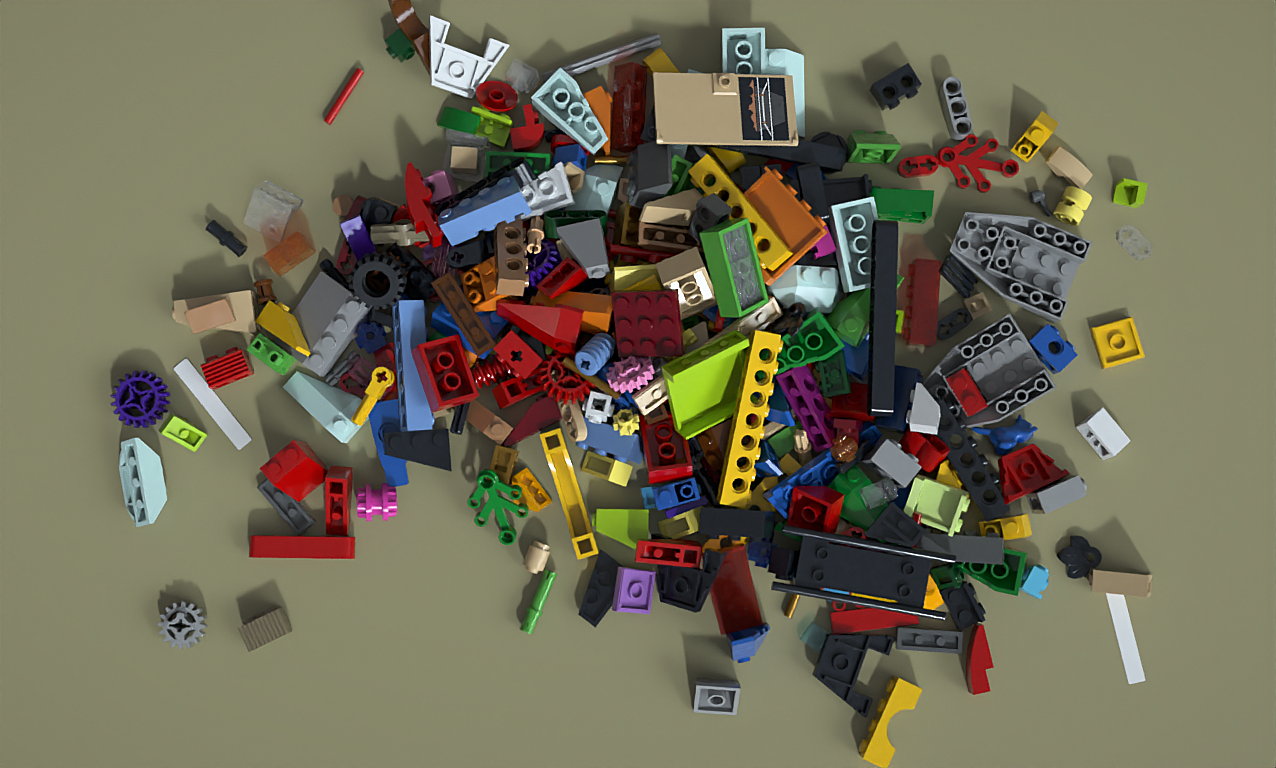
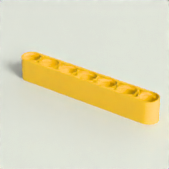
[642,48,746,175]

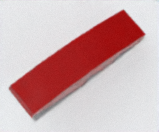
[536,239,618,300]

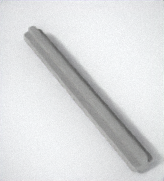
[542,33,661,83]

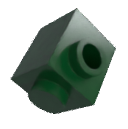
[384,28,416,62]

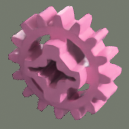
[606,356,655,393]

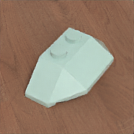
[565,164,623,220]
[766,265,844,314]
[119,438,167,527]

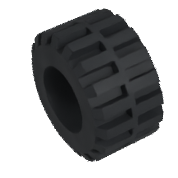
[349,251,407,310]

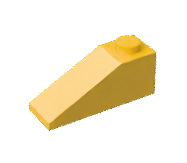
[255,300,311,357]

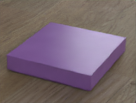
[612,567,656,614]

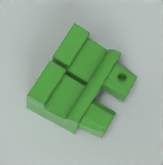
[246,333,296,375]

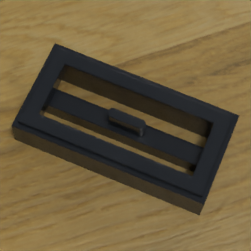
[938,254,978,298]

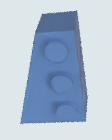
[575,416,644,464]

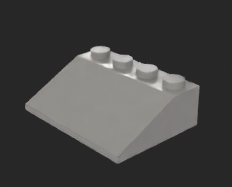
[274,271,374,377]

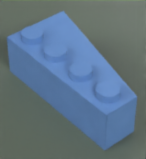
[437,176,532,246]

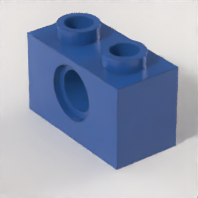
[1028,324,1078,374]

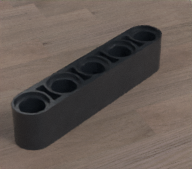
[434,157,536,217]

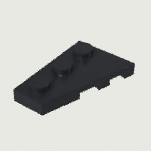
[385,243,438,303]
[383,429,452,472]
[578,549,624,628]

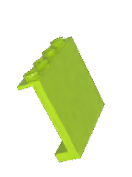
[661,330,759,440]

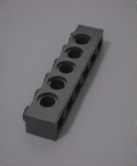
[934,395,1010,522]

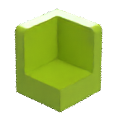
[1112,178,1148,208]

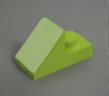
[158,413,207,452]

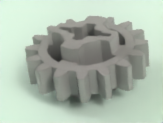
[158,601,208,649]

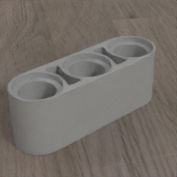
[939,77,972,141]

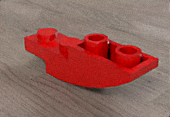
[405,162,443,248]

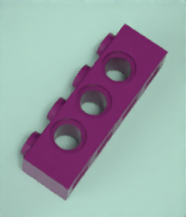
[776,365,837,453]

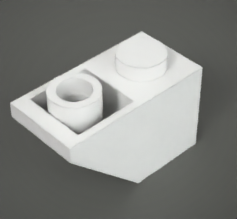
[906,383,941,435]

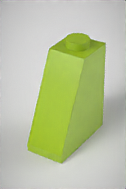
[592,509,649,549]

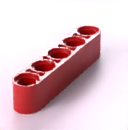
[249,535,356,559]

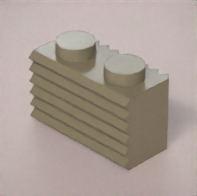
[238,606,292,652]

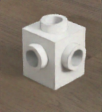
[582,391,615,424]

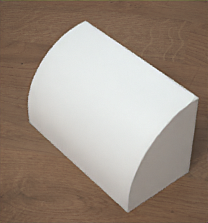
[1076,408,1131,460]

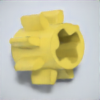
[613,409,639,436]

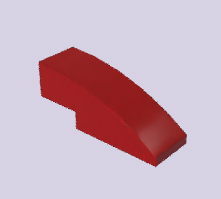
[966,623,994,695]

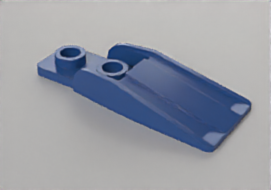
[369,399,409,487]

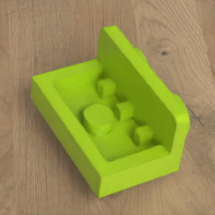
[471,106,514,149]

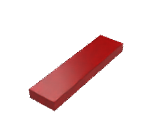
[829,607,919,634]

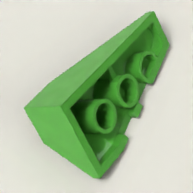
[826,274,904,348]

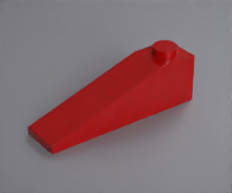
[497,299,584,355]

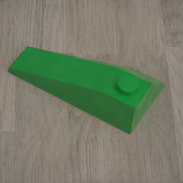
[756,307,844,379]
[828,464,899,545]
[957,547,1028,596]

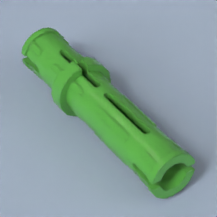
[520,569,558,635]

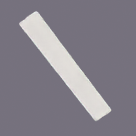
[174,358,252,450]
[1106,593,1145,684]

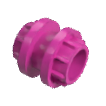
[357,483,397,522]

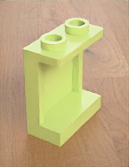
[904,474,970,537]

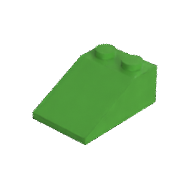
[847,130,900,164]

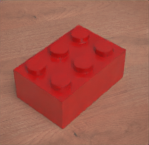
[411,334,479,413]

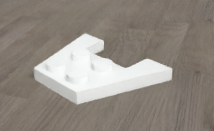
[429,15,510,99]

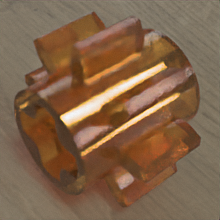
[830,435,858,463]

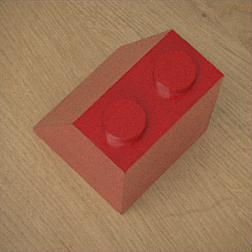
[259,440,329,502]

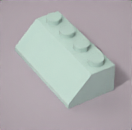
[722,28,766,75]
[765,49,805,138]
[828,197,879,293]

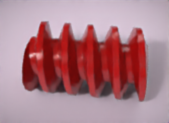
[473,353,515,389]

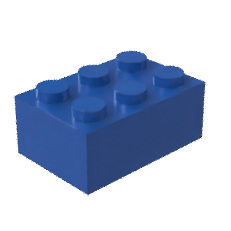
[430,286,509,360]

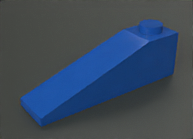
[725,623,770,663]

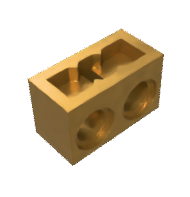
[487,445,519,491]

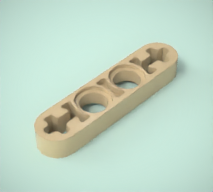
[551,370,587,442]

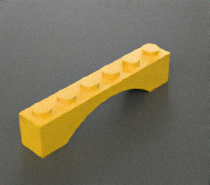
[540,428,599,560]

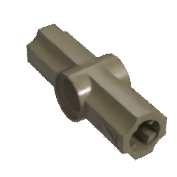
[371,219,437,246]

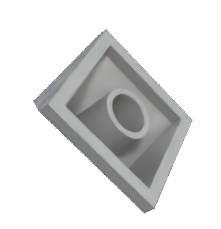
[693,678,741,715]

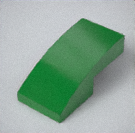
[437,106,481,138]

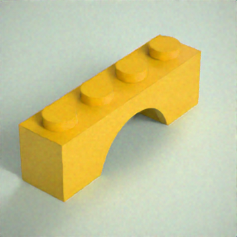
[859,676,923,768]

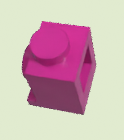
[810,226,837,260]

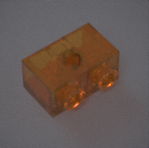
[263,231,316,276]

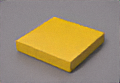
[1090,317,1145,369]

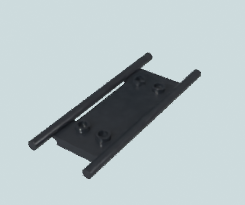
[771,524,956,621]

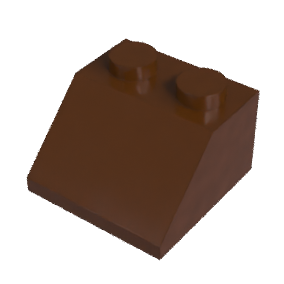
[696,416,751,471]

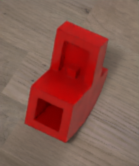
[510,104,545,153]

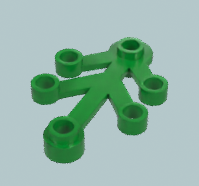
[467,469,529,545]

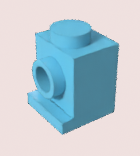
[1020,564,1050,599]

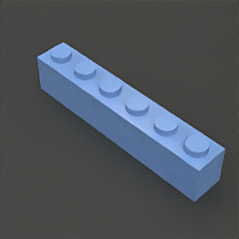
[392,300,434,432]

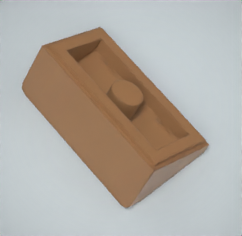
[184,299,236,334]

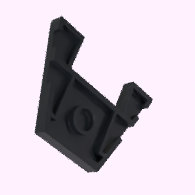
[651,533,726,613]
[812,634,895,718]

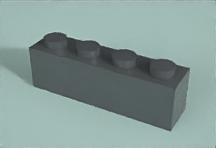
[915,529,1004,565]

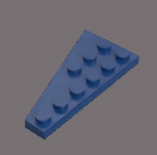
[763,421,882,520]

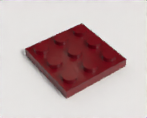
[611,289,684,357]

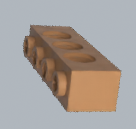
[493,218,529,296]

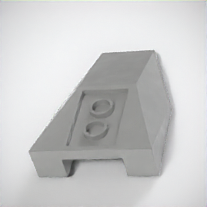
[949,212,1092,323]
[922,313,1056,428]

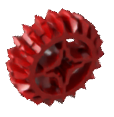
[539,350,597,405]

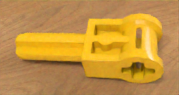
[351,367,395,426]

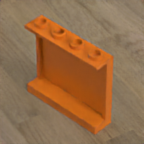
[734,166,828,286]

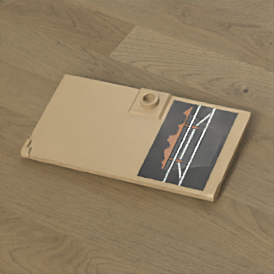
[653,72,798,146]

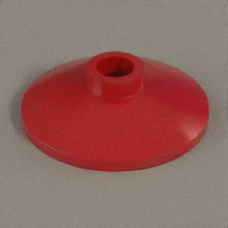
[476,81,518,111]

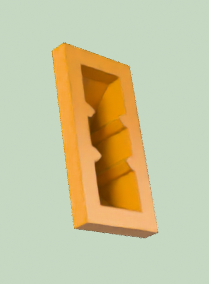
[512,468,553,512]

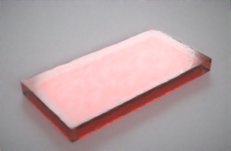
[702,543,763,635]

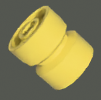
[1053,186,1092,226]

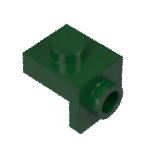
[930,562,964,590]

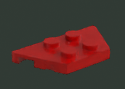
[998,444,1070,505]

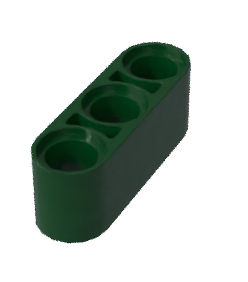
[544,210,607,238]

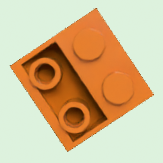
[460,256,518,312]

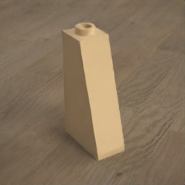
[172,290,261,335]

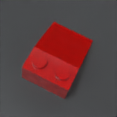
[639,411,693,484]

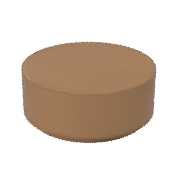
[333,195,354,217]

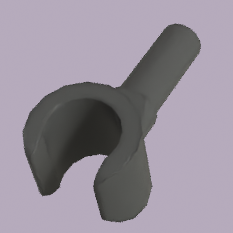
[1029,190,1052,217]

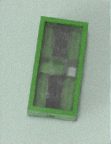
[699,218,769,317]

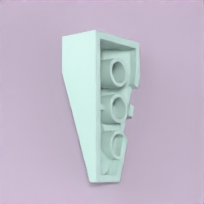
[531,68,608,155]
[283,371,369,443]

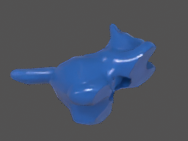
[972,414,1038,456]

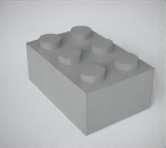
[861,439,922,488]

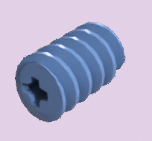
[575,333,615,376]

